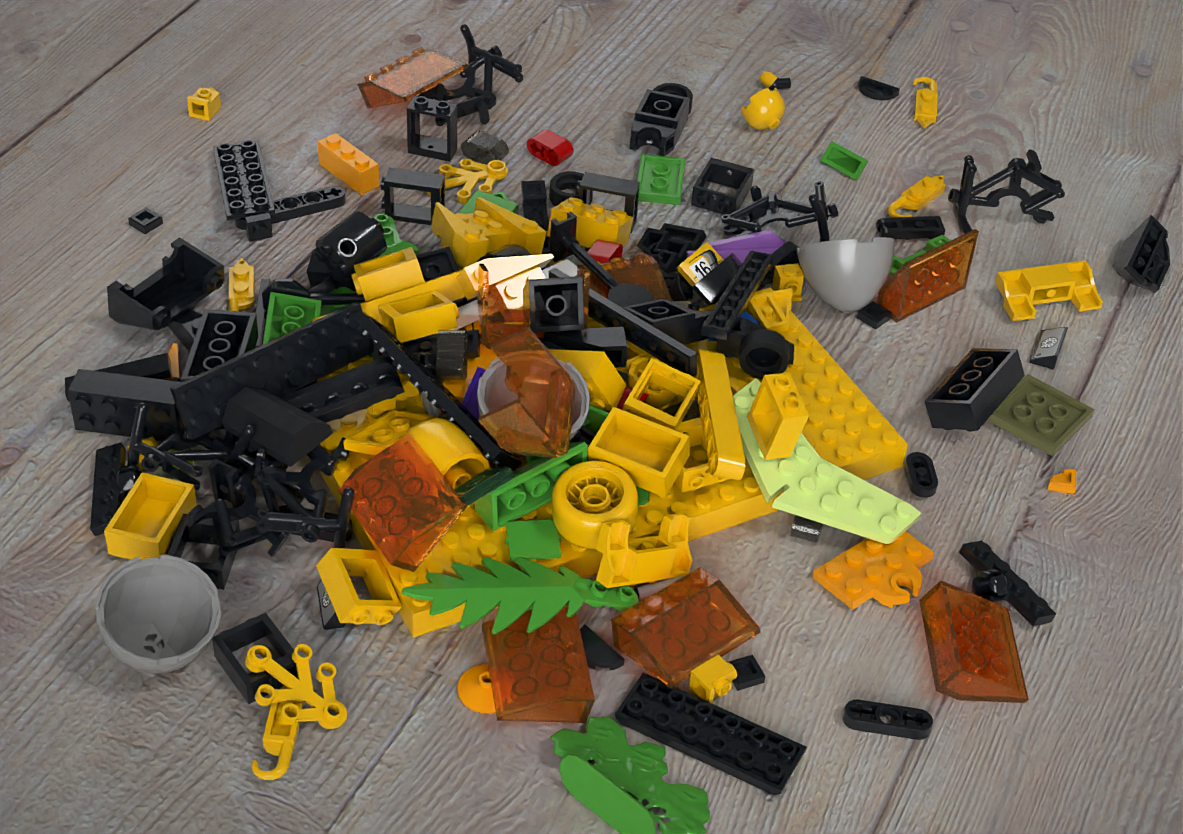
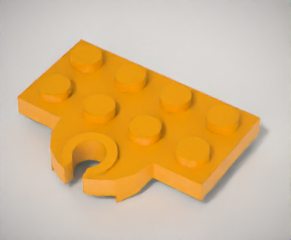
[813,531,934,610]

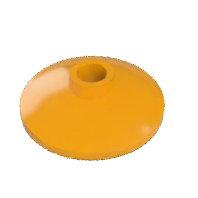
[457,664,518,714]

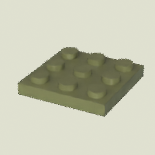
[987,374,1095,456]

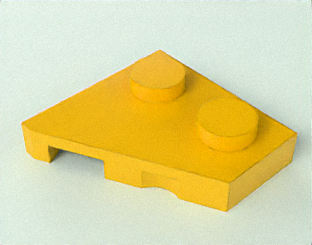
[747,288,793,333]

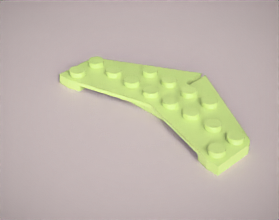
[733,378,922,544]

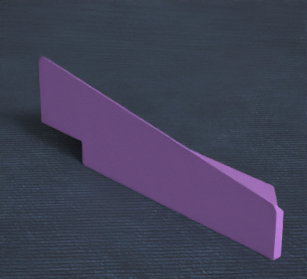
[686,230,786,263]

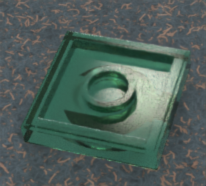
[443,467,515,506]

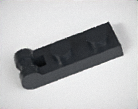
[876,216,945,240]

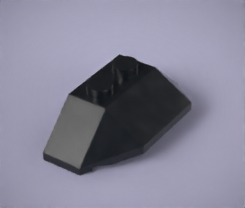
[1112,215,1170,292]

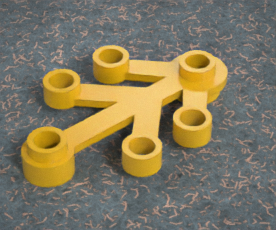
[427,159,508,204]
[245,644,347,729]

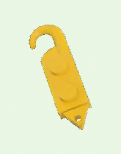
[912,77,938,128]
[887,175,945,218]
[229,258,256,313]
[251,685,305,780]

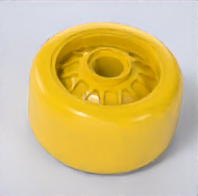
[552,461,638,549]

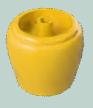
[394,418,491,513]

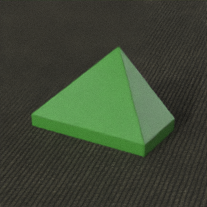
[820,141,869,181]

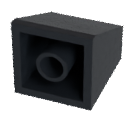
[522,276,584,333]

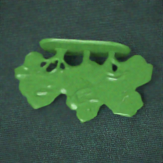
[550,716,711,834]

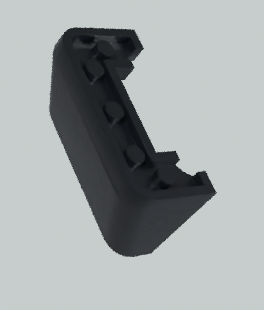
[107,237,224,330]

